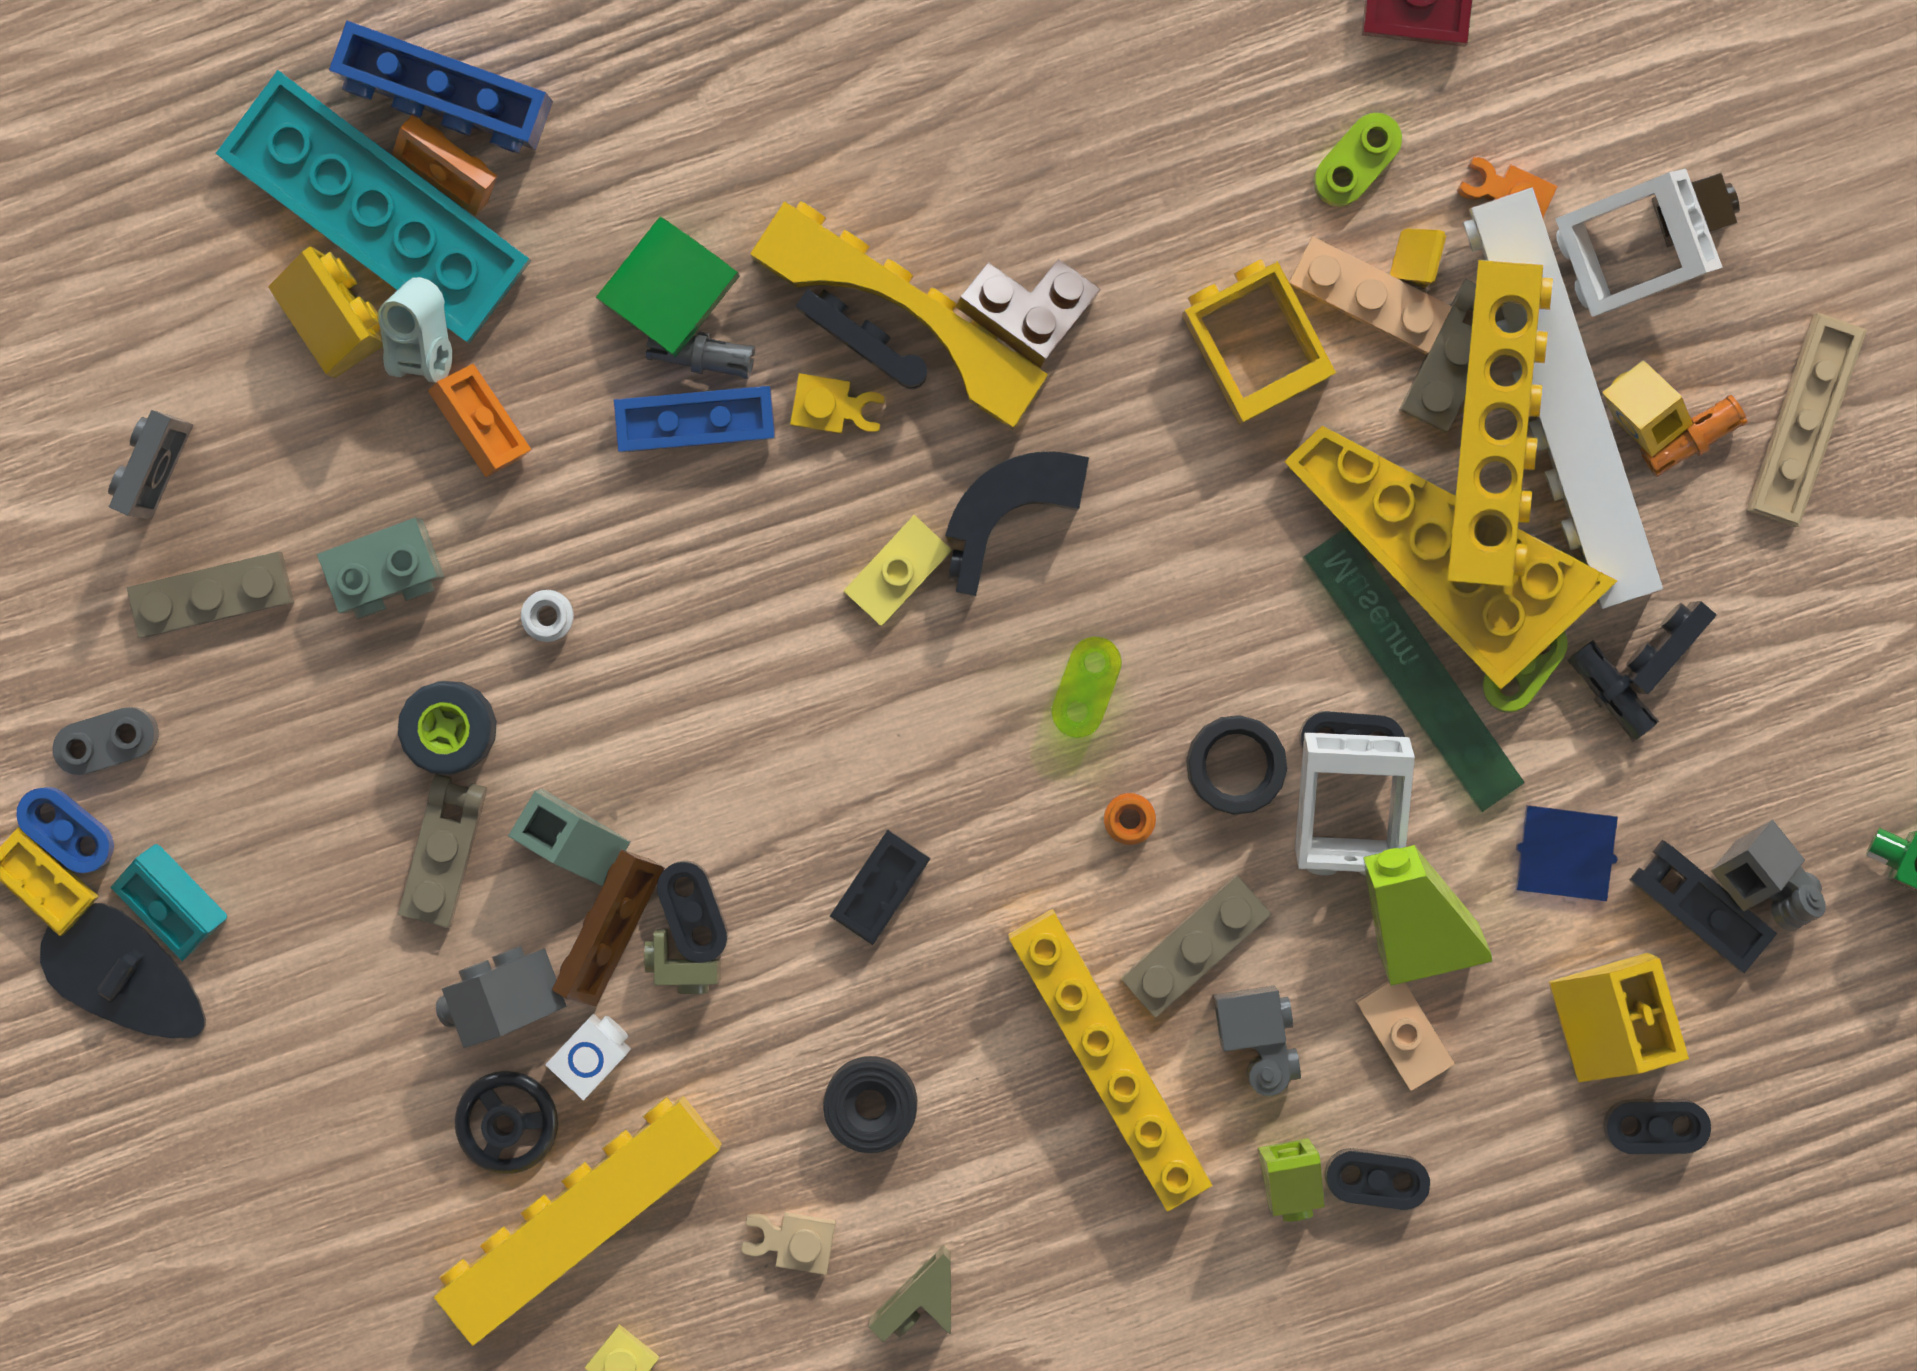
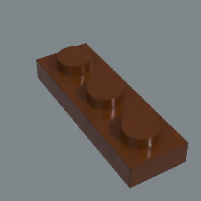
[552,849,665,1007]

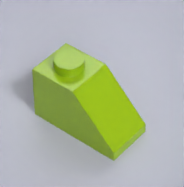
[1258,1138,1325,1222]

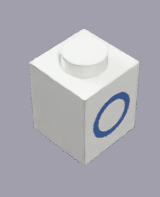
[545,1014,631,1101]

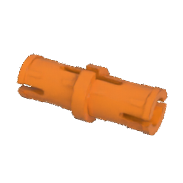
[1639,394,1748,477]

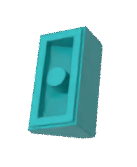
[110,844,227,961]

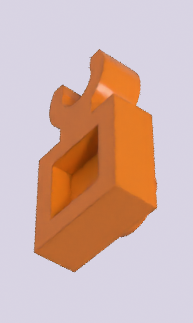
[1457,157,1558,218]

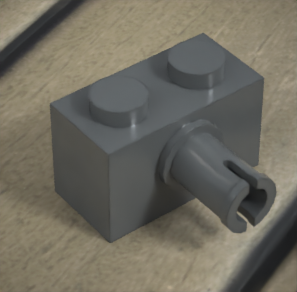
[436,946,567,1048]

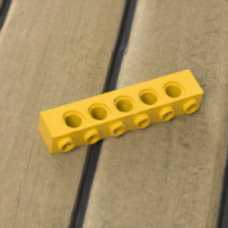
[1448,260,1553,587]
[1008,909,1213,1212]

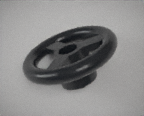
[455,1071,558,1174]

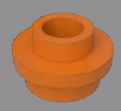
[1104,793,1156,845]

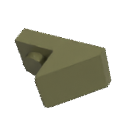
[869,1245,951,1342]

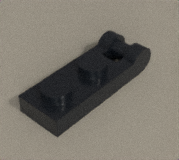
[796,289,927,389]
[1629,840,1778,973]

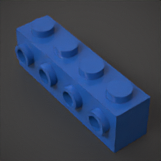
[329,20,553,154]

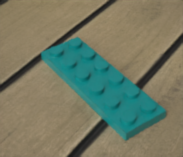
[215,70,532,344]

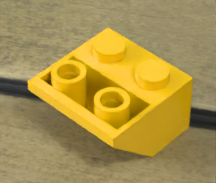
[268,246,383,378]
[1548,952,1689,1082]

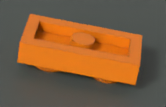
[392,114,497,217]
[428,363,532,477]

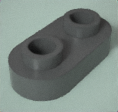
[53,707,159,775]

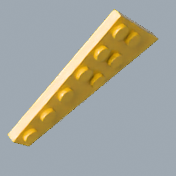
[1284,426,1617,689]

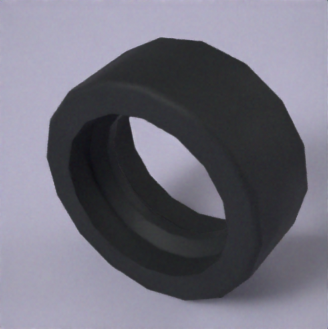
[1186,715,1287,815]

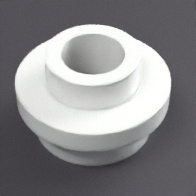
[521,590,574,642]

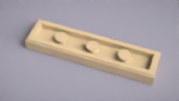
[1746,313,1867,527]

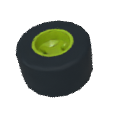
[398,681,497,775]

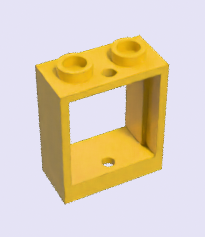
[1182,259,1336,425]

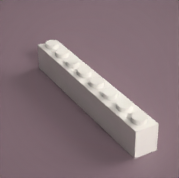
[1463,187,1663,609]

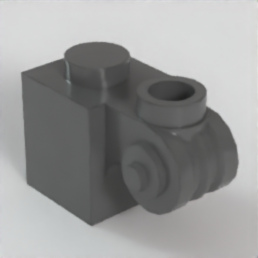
[1711,819,1826,931]
[1213,985,1301,1096]

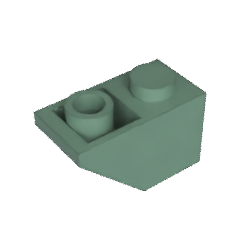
[508,788,631,886]

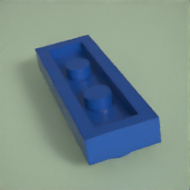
[614,386,776,453]

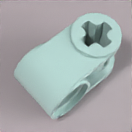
[378,277,452,383]

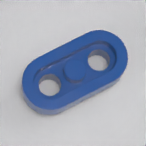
[16,787,114,873]

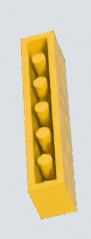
[434,1095,722,1346]

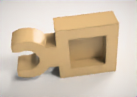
[741,1212,836,1275]

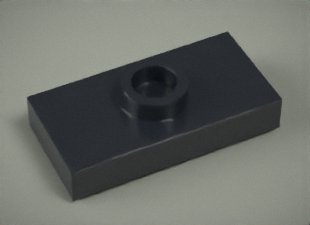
[830,829,931,945]

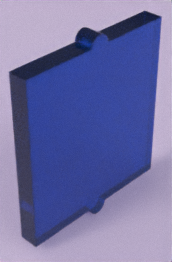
[1515,805,1618,902]

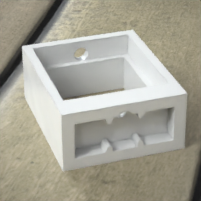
[1555,169,1723,317]
[1295,733,1415,876]

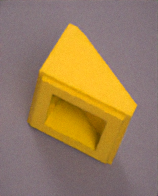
[1390,228,1447,288]

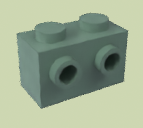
[317,517,444,620]

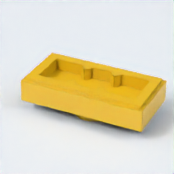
[0,827,99,936]

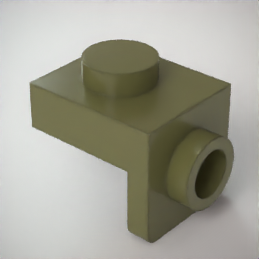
[644,929,721,994]

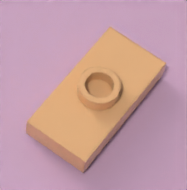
[1355,980,1455,1091]

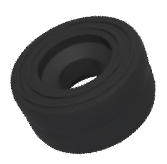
[823,1056,918,1153]

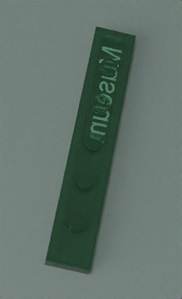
[1302,527,1525,812]

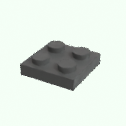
[108,410,193,519]

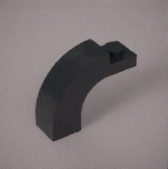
[945,451,1089,596]

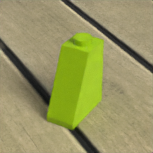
[1363,845,1493,986]

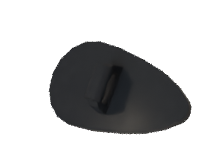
[40,903,206,1038]

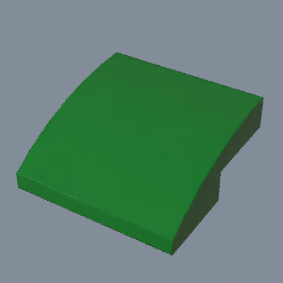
[596,216,740,358]

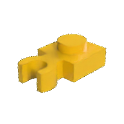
[790,373,885,434]

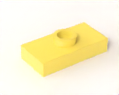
[844,515,952,626]

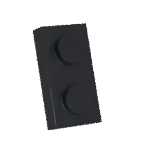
[1626,601,1717,694]

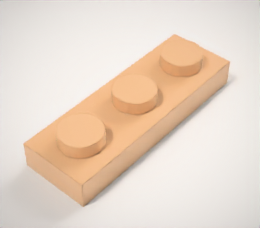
[1289,236,1452,355]

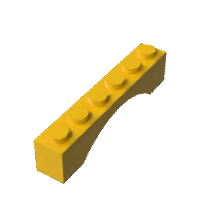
[750,201,1048,430]

